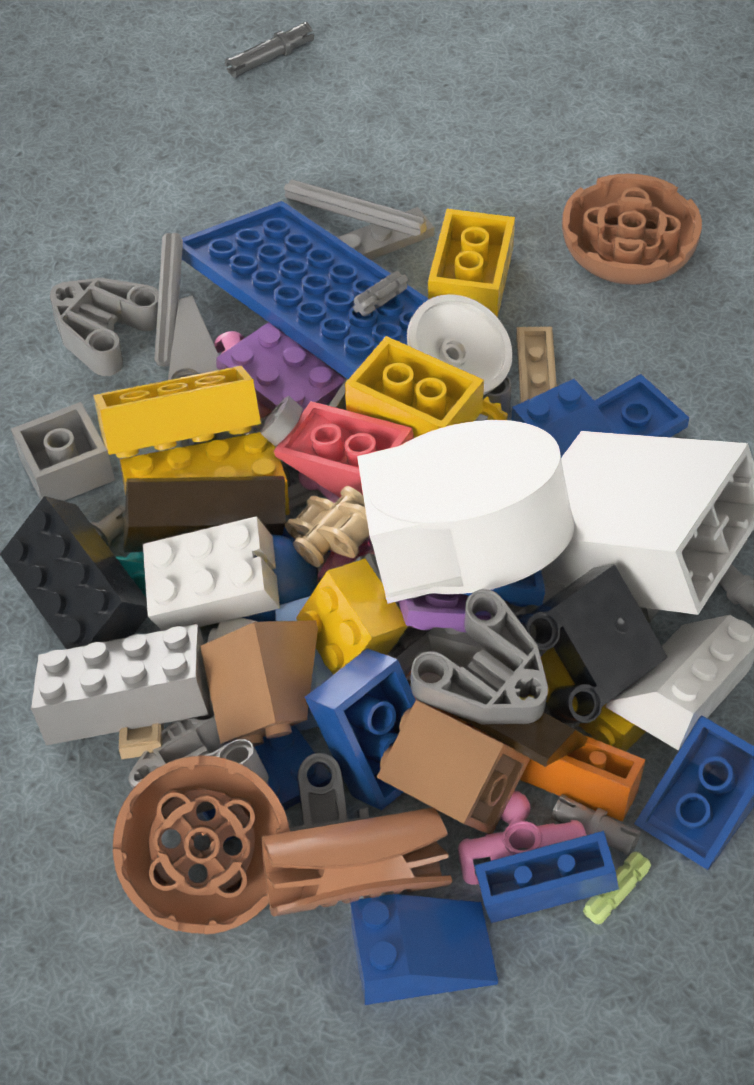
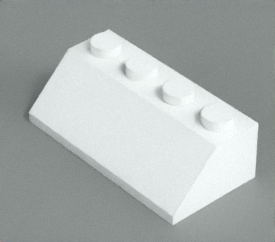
[606,615,754,750]

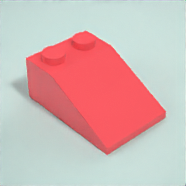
[274,401,414,497]

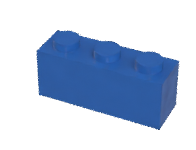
[474,831,619,923]

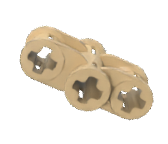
[285,486,370,567]

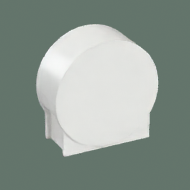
[357,420,574,604]

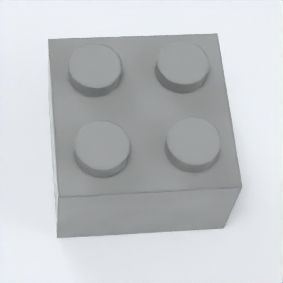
[11,402,115,501]

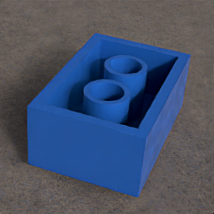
[305,648,416,810]

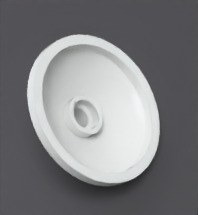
[407,294,512,395]

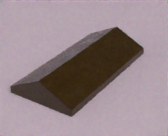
[123,476,286,553]
[406,651,588,767]

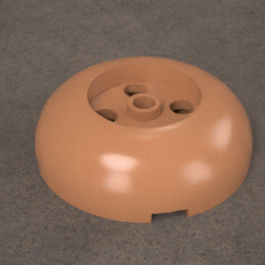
[562,174,702,285]
[113,755,290,935]

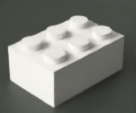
[143,516,280,631]

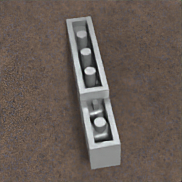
[168,296,238,447]

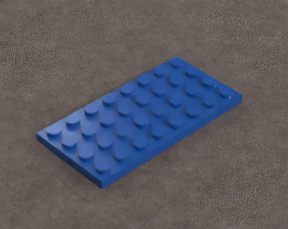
[182,201,429,379]

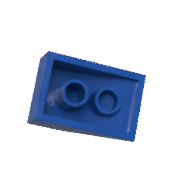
[511,379,612,458]
[634,715,754,870]
[350,894,498,1005]

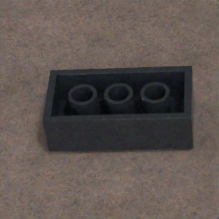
[0,496,148,649]

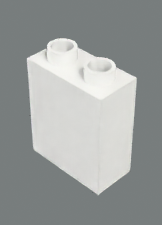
[541,431,754,615]

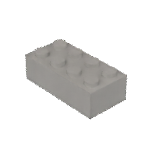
[31,624,209,746]

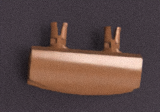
[262,808,453,917]

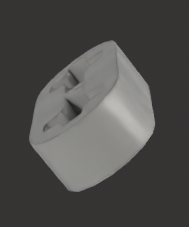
[261,396,303,446]

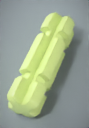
[583,852,651,924]

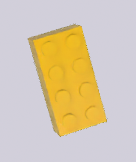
[93,365,261,458]
[120,432,290,515]

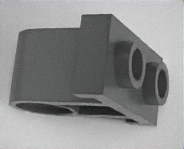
[287,753,369,832]

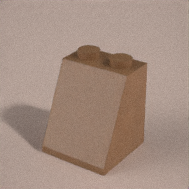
[200,620,318,747]
[377,700,530,834]

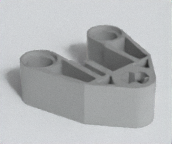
[50,278,159,376]
[411,589,548,724]
[128,696,269,814]

